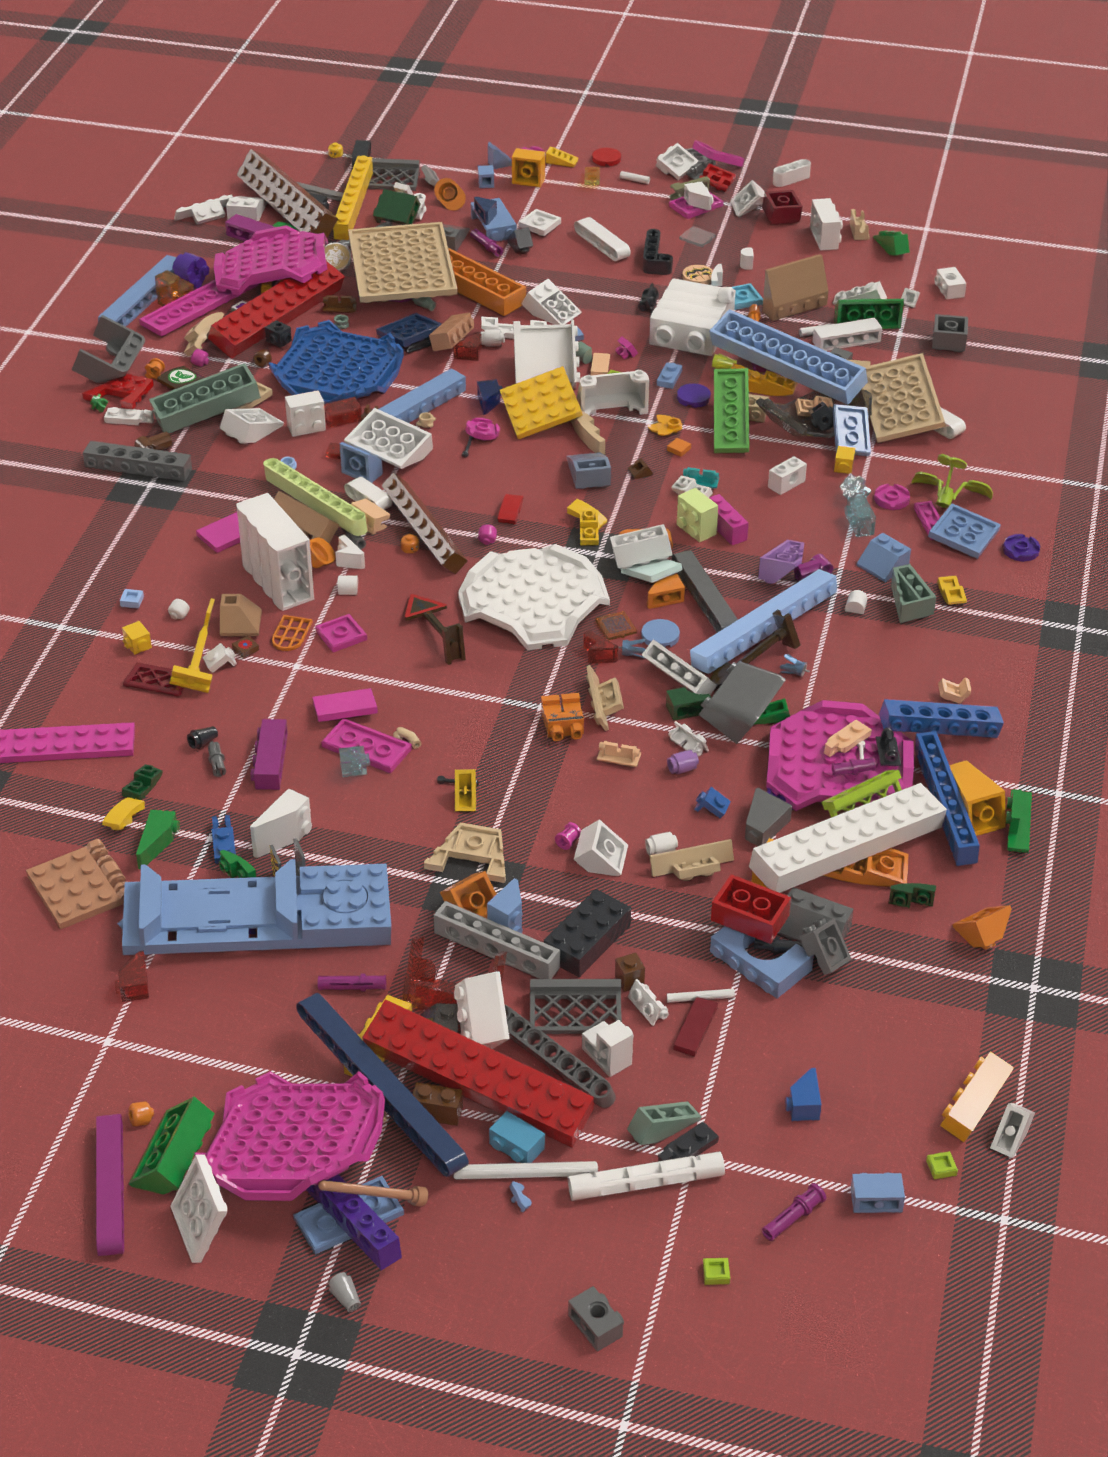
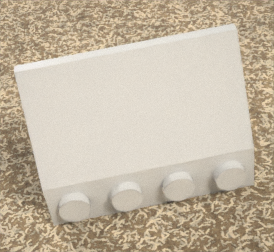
[344,408,433,469]

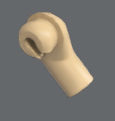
[393,727,421,749]

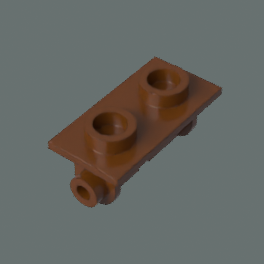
[323,295,357,313]

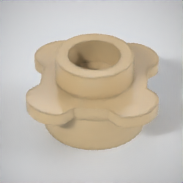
[417,412,436,428]

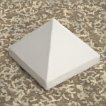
[901,288,920,308]

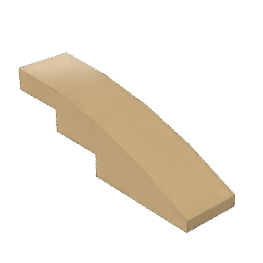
[570,410,605,454]

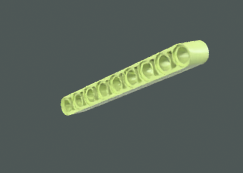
[263,458,367,536]

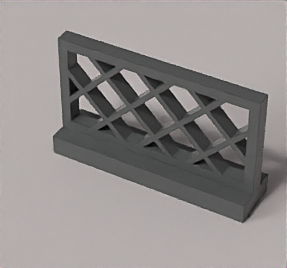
[367,158,420,191]
[530,979,622,1034]

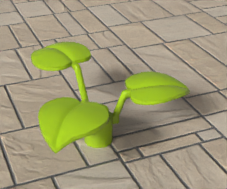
[911,454,993,508]

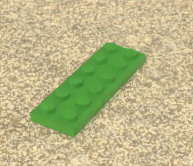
[714,368,749,453]

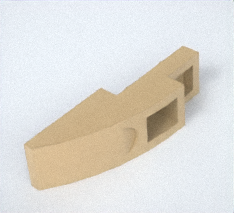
[184,312,224,357]

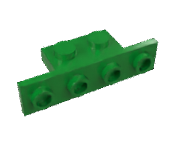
[1005,789,1032,853]

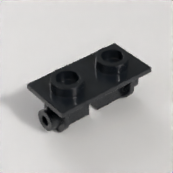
[638,283,659,313]
[875,728,901,766]

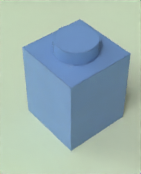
[478,165,494,188]

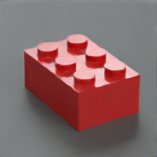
[711,874,791,944]

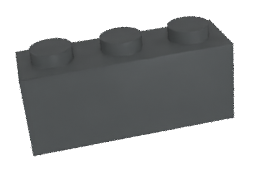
[777,887,854,942]

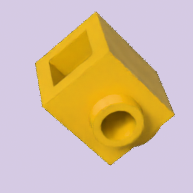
[122,621,152,655]

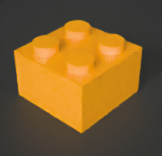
[512,148,545,187]

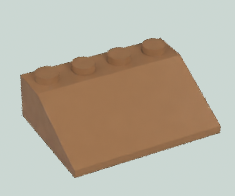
[762,254,828,321]

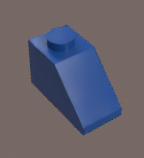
[785,1068,822,1121]

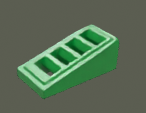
[754,698,790,725]

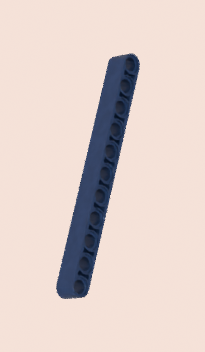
[296,993,469,1177]

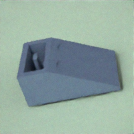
[566,452,611,489]

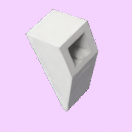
[833,281,887,305]

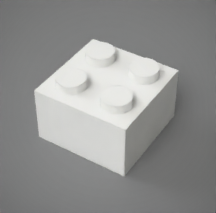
[285,391,326,437]

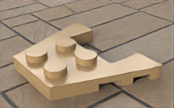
[424,823,506,883]

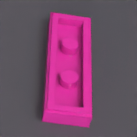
[914,501,940,540]

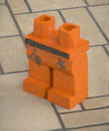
[541,693,584,741]

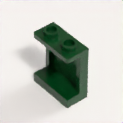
[373,189,421,225]

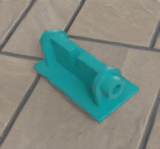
[683,467,720,489]

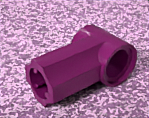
[793,554,834,581]

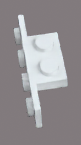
[174,194,233,225]

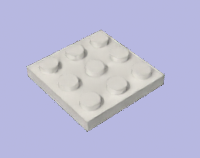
[171,1155,227,1263]

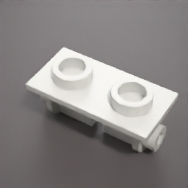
[668,721,709,756]
[628,979,669,1026]

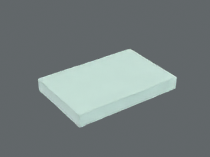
[621,559,683,583]

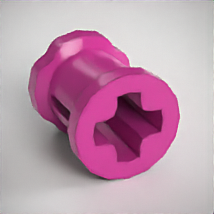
[555,822,581,850]

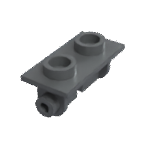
[686,159,716,180]

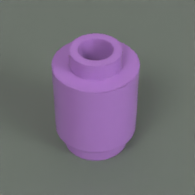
[667,750,699,774]

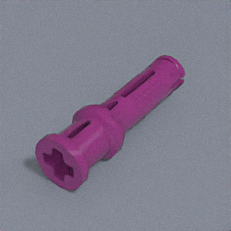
[762,1183,827,1241]

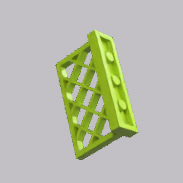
[822,770,902,818]

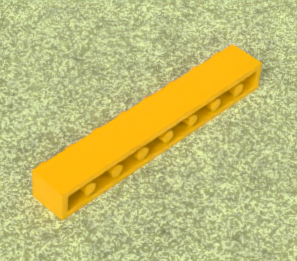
[333,156,373,240]

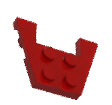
[82,374,154,409]

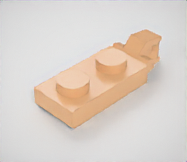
[824,720,872,757]

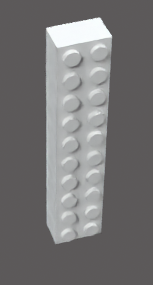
[749,783,947,893]

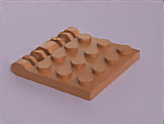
[26,839,127,930]

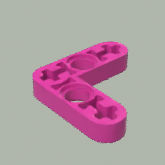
[692,140,745,167]

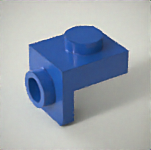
[694,787,731,818]

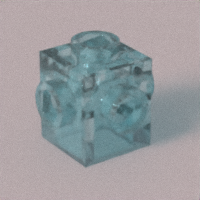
[839,473,872,504]
[339,746,370,777]

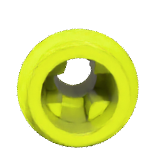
[711,353,737,369]

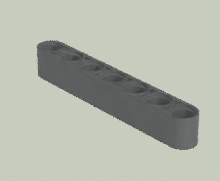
[671,550,738,633]
[504,1004,616,1108]

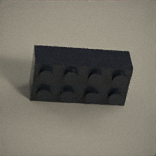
[544,889,631,978]

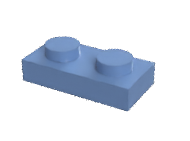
[657,362,682,389]

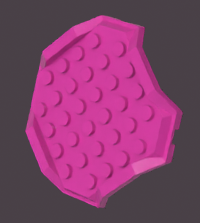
[214,225,328,295]
[766,700,914,811]
[194,1071,385,1201]

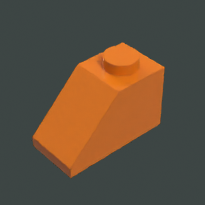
[647,574,685,609]

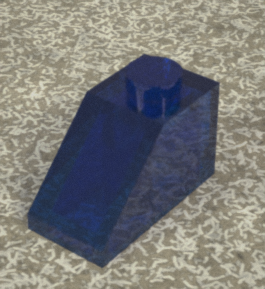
[477,379,502,415]

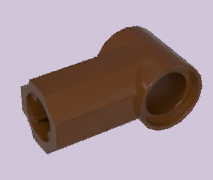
[134,431,172,450]

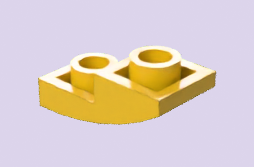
[580,510,599,545]
[102,797,145,830]

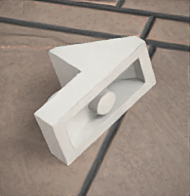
[336,535,365,569]

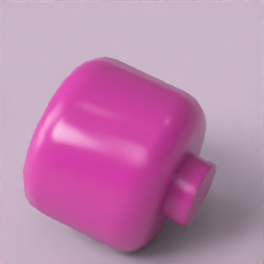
[191,349,209,367]
[478,524,497,545]

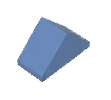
[488,142,512,169]

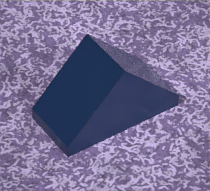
[474,197,497,225]

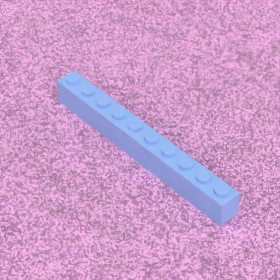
[690,569,837,674]

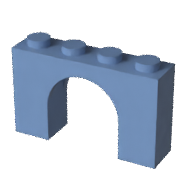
[710,926,814,999]

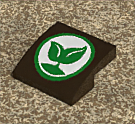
[157,366,205,390]

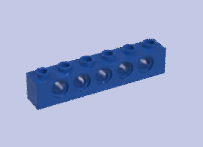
[879,699,1004,738]

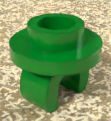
[90,394,109,412]

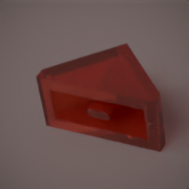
[453,333,482,361]

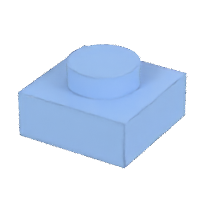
[120,589,144,608]

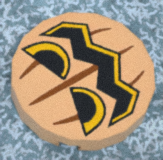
[682,265,713,285]

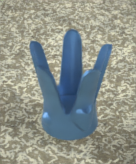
[617,639,646,658]
[780,654,810,677]

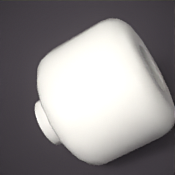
[717,287,735,303]
[168,599,190,620]

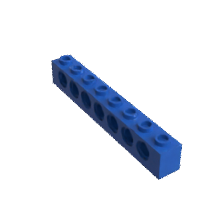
[915,731,980,866]

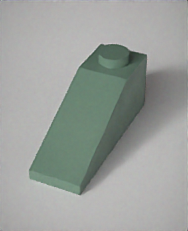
[627,1101,702,1145]

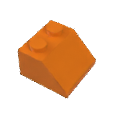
[440,871,497,919]

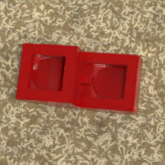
[498,494,524,524]

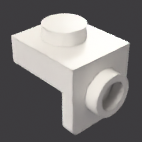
[203,643,237,673]

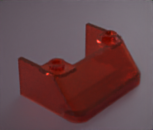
[403,935,507,1017]

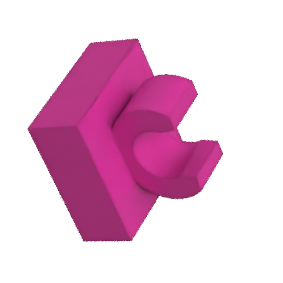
[615,336,638,359]

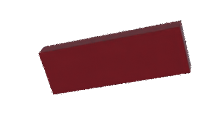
[673,997,718,1056]

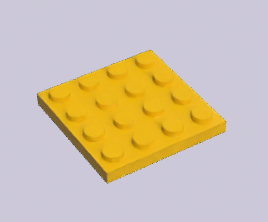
[500,366,583,440]

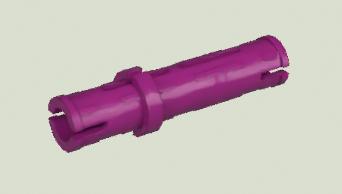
[470,229,503,257]
[318,974,387,991]

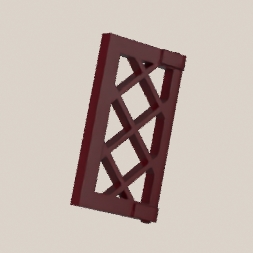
[123,662,185,697]

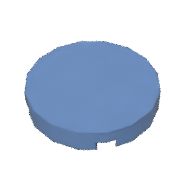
[641,619,680,647]

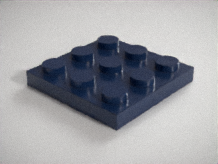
[376,313,442,347]

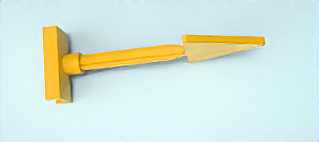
[170,598,215,693]

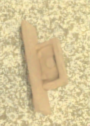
[586,665,624,731]
[650,839,734,880]

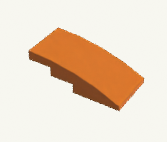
[824,848,909,887]

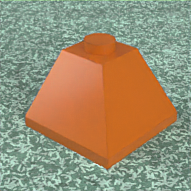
[952,905,1012,949]

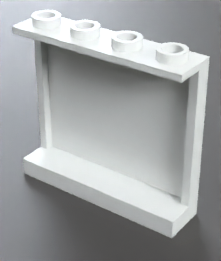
[513,320,580,389]

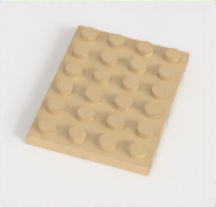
[862,353,946,443]

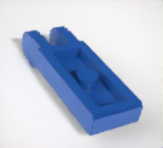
[212,815,236,864]

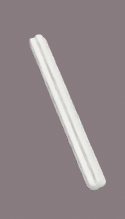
[454,1161,598,1179]

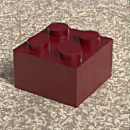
[762,190,803,225]

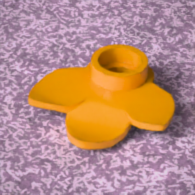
[648,415,682,436]

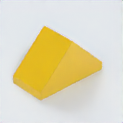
[455,769,476,811]

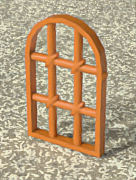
[272,615,313,651]

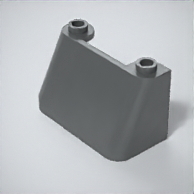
[699,661,786,744]

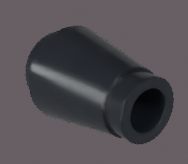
[187,726,218,749]

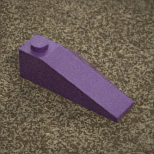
[758,540,804,584]

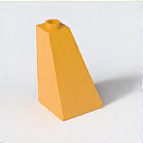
[949,760,1006,836]

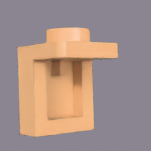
[938,678,971,704]

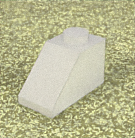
[990,1103,1035,1158]

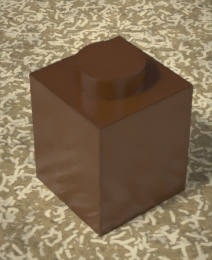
[615,952,645,992]

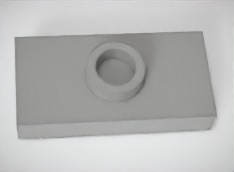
[421,165,439,187]

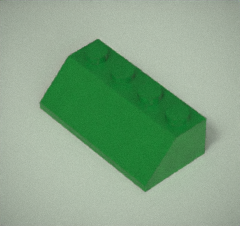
[834,299,904,329]
[129,1096,215,1195]

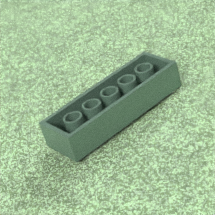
[149,363,261,433]

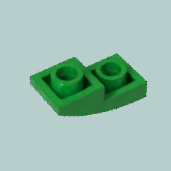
[219,850,256,878]

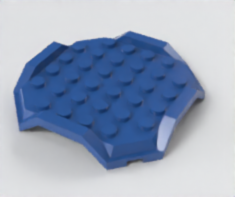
[269,320,404,407]

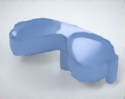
[509,1181,532,1212]

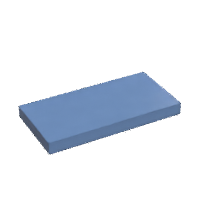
[293,1176,404,1255]

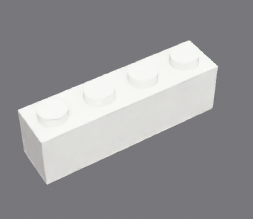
[812,318,882,351]
[642,640,717,695]

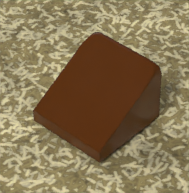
[627,458,653,479]

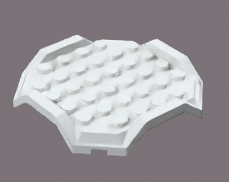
[458,544,610,650]

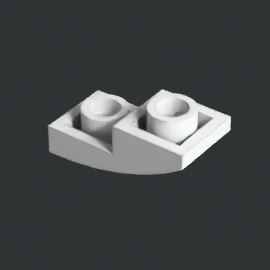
[671,475,713,498]

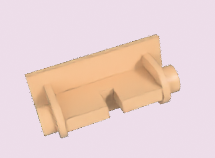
[597,741,641,767]

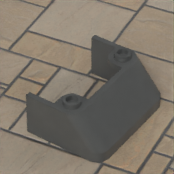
[72,315,145,383]

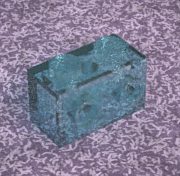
[844,496,876,537]

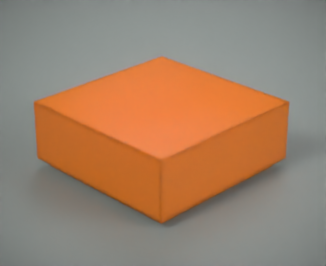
[667,438,691,457]

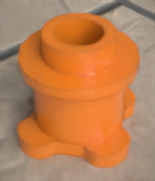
[144,358,165,380]

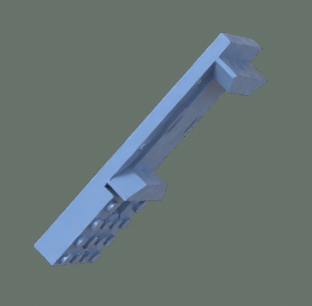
[122,859,391,955]

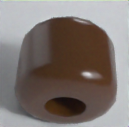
[253,350,272,368]

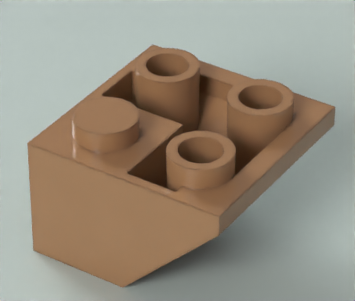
[220,594,262,636]

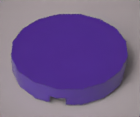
[677,384,711,408]
[1003,534,1040,562]

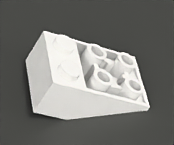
[521,279,582,325]

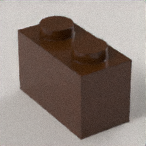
[413,1082,463,1126]

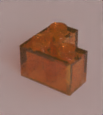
[155,270,194,307]

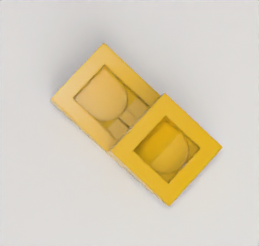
[567,499,607,530]
[937,576,967,605]

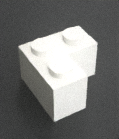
[582,1020,634,1077]

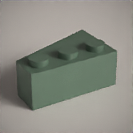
[891,564,936,623]

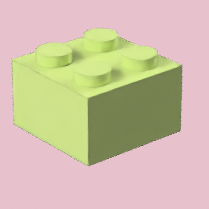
[677,488,718,542]

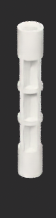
[568,1152,725,1201]

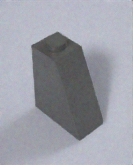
[745,788,792,846]

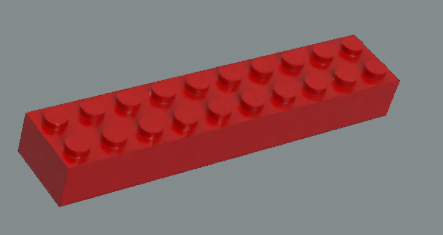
[208,260,345,359]
[362,999,594,1148]

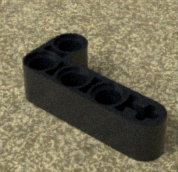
[643,229,673,275]

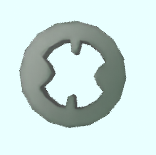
[334,315,349,329]

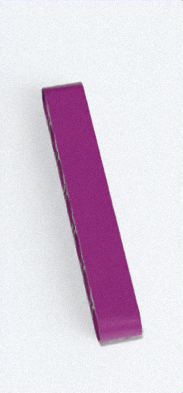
[96,1114,124,1256]

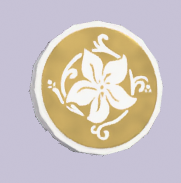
[325,242,351,272]

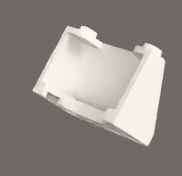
[577,370,649,416]

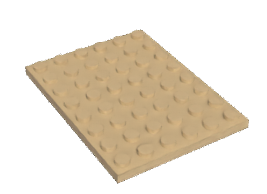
[348,222,457,303]

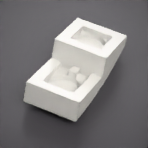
[711,264,723,286]

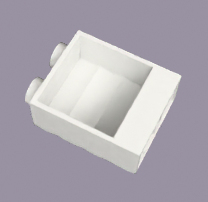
[649,278,736,356]
[236,493,314,611]

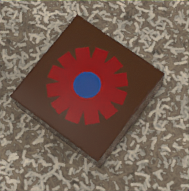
[232,636,259,658]

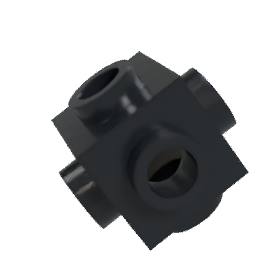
[265,320,292,348]
[809,401,834,431]

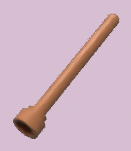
[318,1180,428,1207]

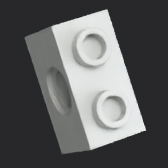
[934,267,967,299]
[768,456,807,495]

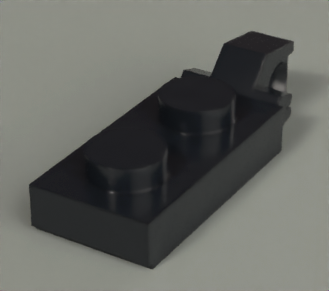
[658,1122,719,1162]

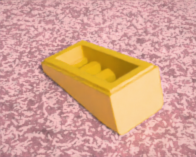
[546,147,578,167]

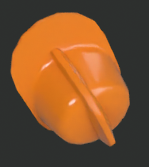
[434,178,466,211]
[310,537,336,569]

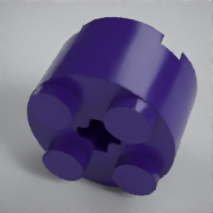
[172,252,210,289]

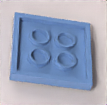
[928,504,1001,559]

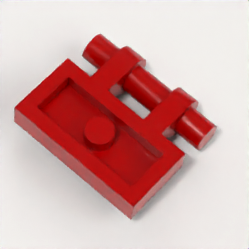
[699,163,736,192]

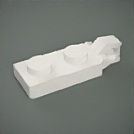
[104,407,154,425]

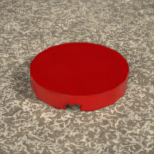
[592,147,621,166]

